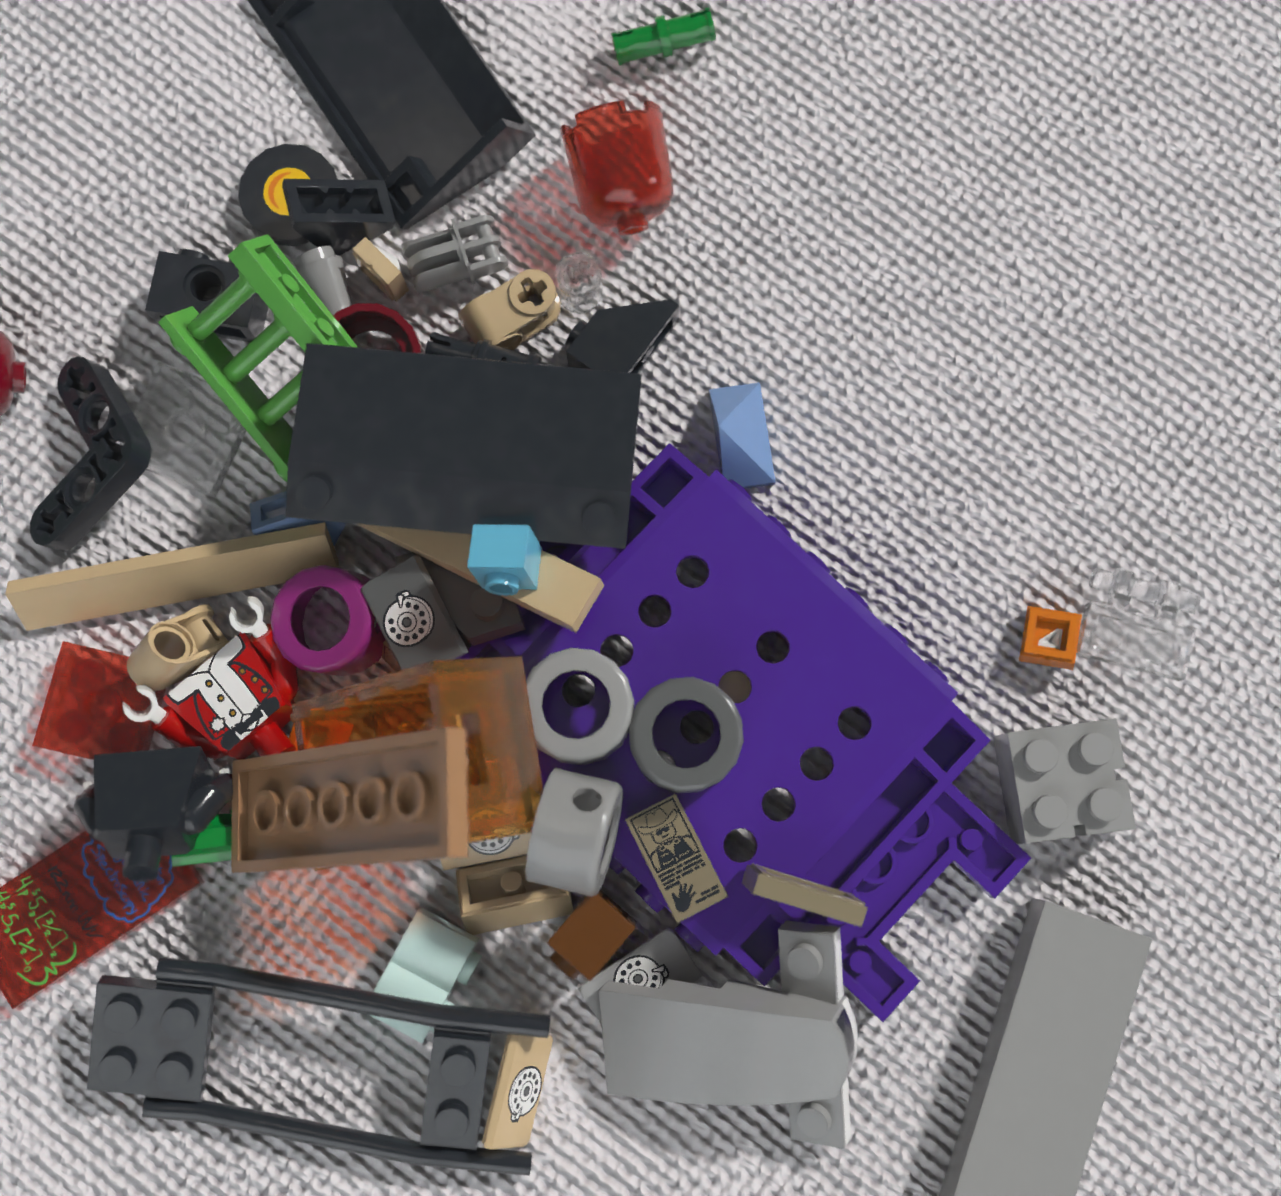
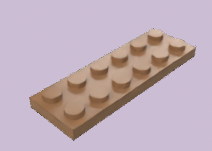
[231,727,469,873]

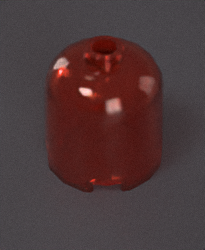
[560,100,673,236]

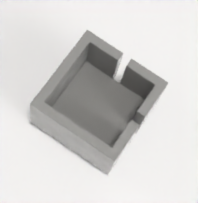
[993,718,1136,844]

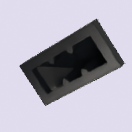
[282,179,396,256]

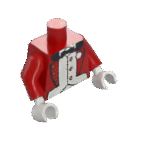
[123,596,299,760]

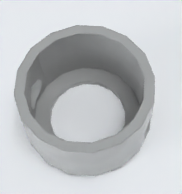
[519,648,635,765]
[526,768,623,896]

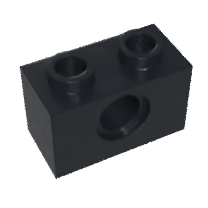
[145,249,269,342]

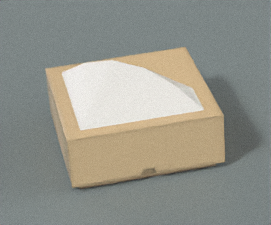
[352,237,409,302]

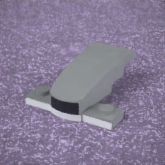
[599,921,858,1149]

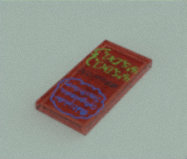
[0,831,205,1009]

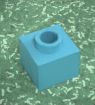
[467,524,542,596]

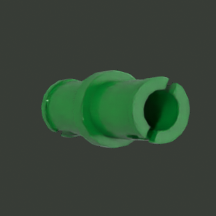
[611,7,716,66]

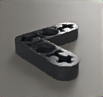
[30,356,152,551]

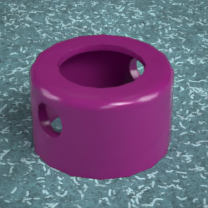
[270,565,386,676]

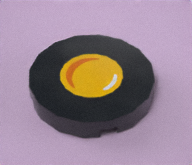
[238,144,338,246]

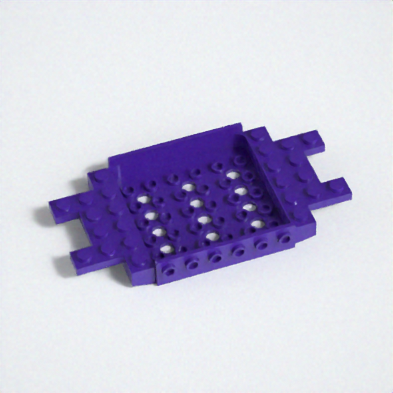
[443,443,1031,1022]

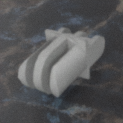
[401,215,508,294]

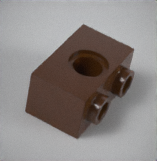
[547,889,637,981]

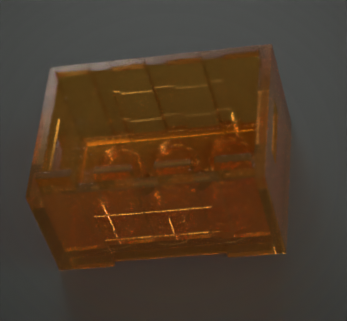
[290,657,543,871]

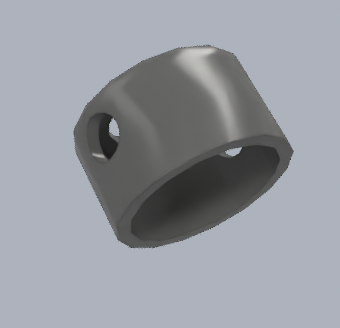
[629,677,744,794]

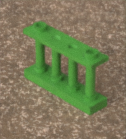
[158,234,358,482]

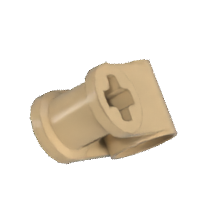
[458,269,561,351]
[127,604,231,691]

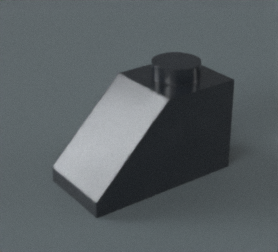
[565,299,679,374]

